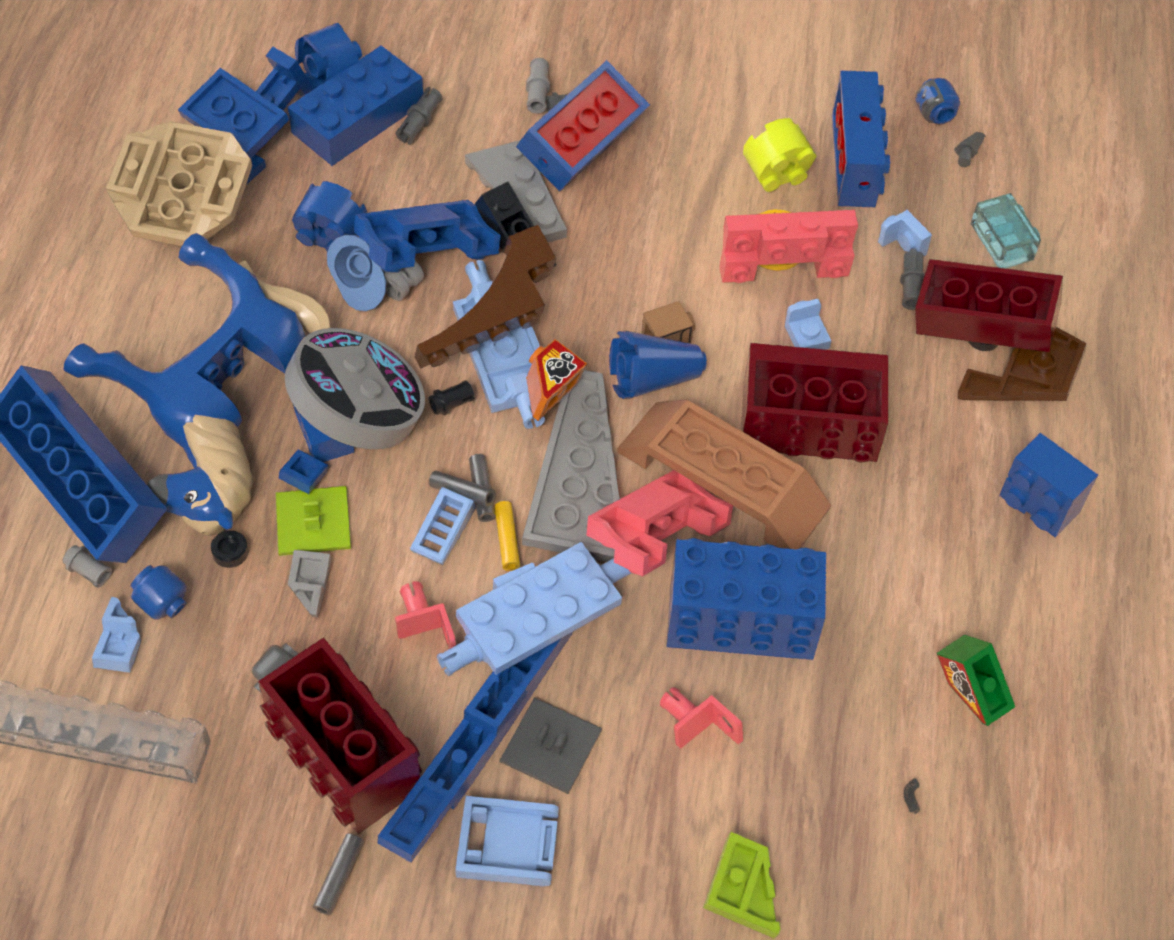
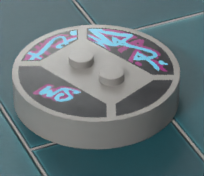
[285,328,425,449]

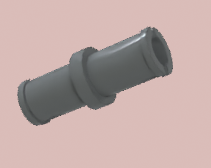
[395,87,443,145]

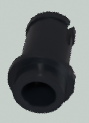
[428,380,475,416]

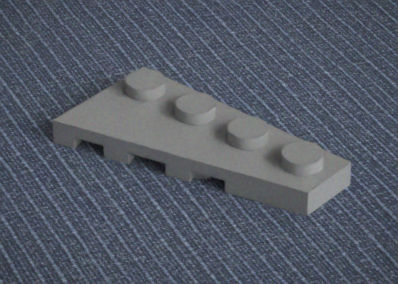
[465,140,567,242]

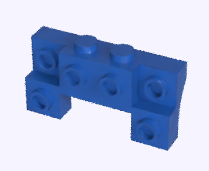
[354,200,501,272]

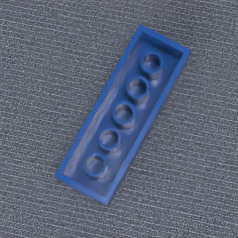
[0,365,167,563]

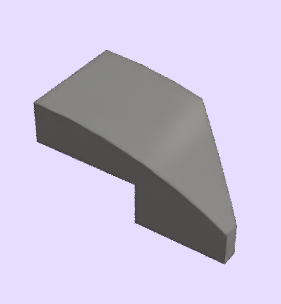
[288,550,332,618]

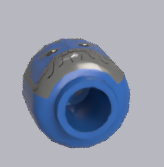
[915,78,961,124]

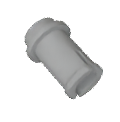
[63,545,112,588]

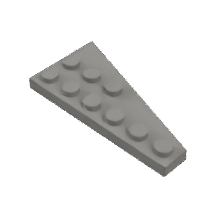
[522,370,620,562]

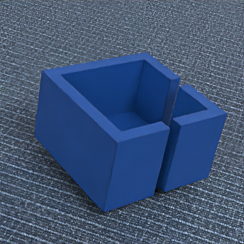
[999,432,1098,538]

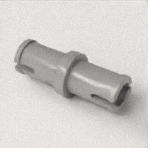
[526,58,550,114]

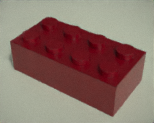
[915,259,1063,352]

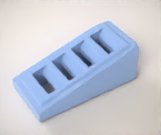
[410,487,476,565]

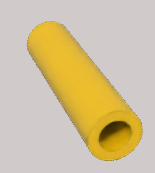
[494,501,520,571]

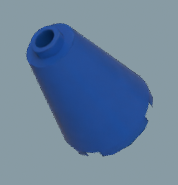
[609,331,707,399]

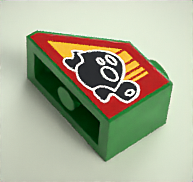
[936,635,1016,726]

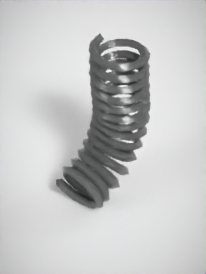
[903,778,920,814]

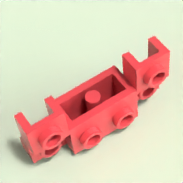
[719,210,858,283]
[586,470,733,577]

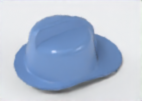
[327,235,386,311]

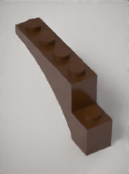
[415,225,556,369]

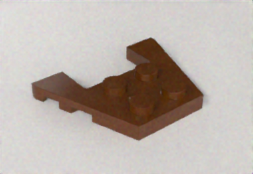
[958,327,1087,401]

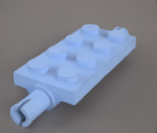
[453,260,545,429]
[437,542,631,676]

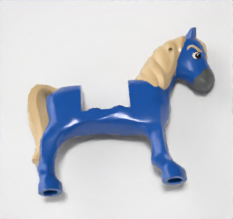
[63,233,330,536]

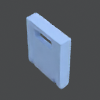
[455,796,559,886]

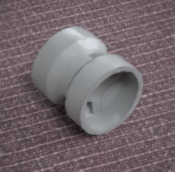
[384,261,424,301]

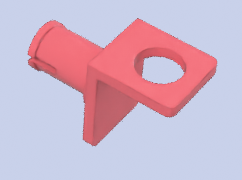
[395,581,456,649]
[660,687,743,748]

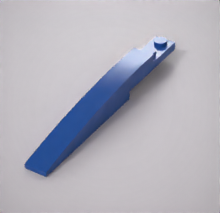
[378,631,574,863]

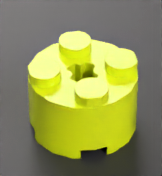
[743,118,817,192]

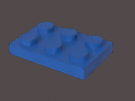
[178,67,289,159]

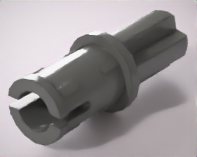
[900,249,925,310]

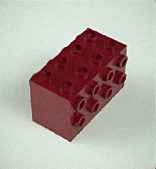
[258,637,422,834]

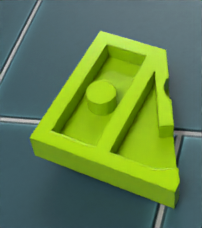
[703,832,781,938]

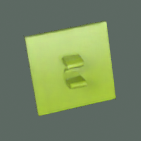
[276,486,351,556]

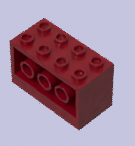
[741,343,888,463]

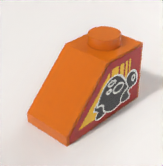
[526,339,587,421]

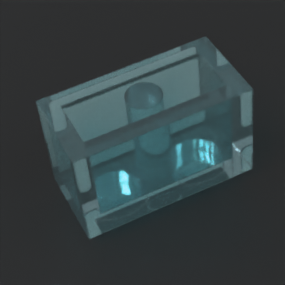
[970,193,1041,268]

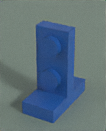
[255,47,314,110]

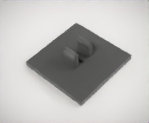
[500,698,602,794]

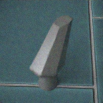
[954,132,986,167]

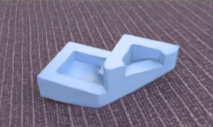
[92,597,141,673]

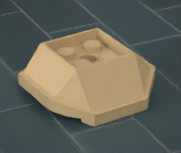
[106,121,253,246]

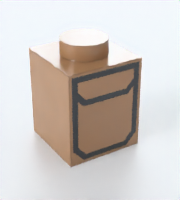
[641,301,696,344]

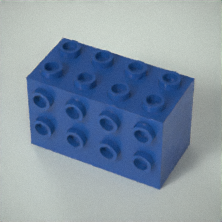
[666,538,826,660]

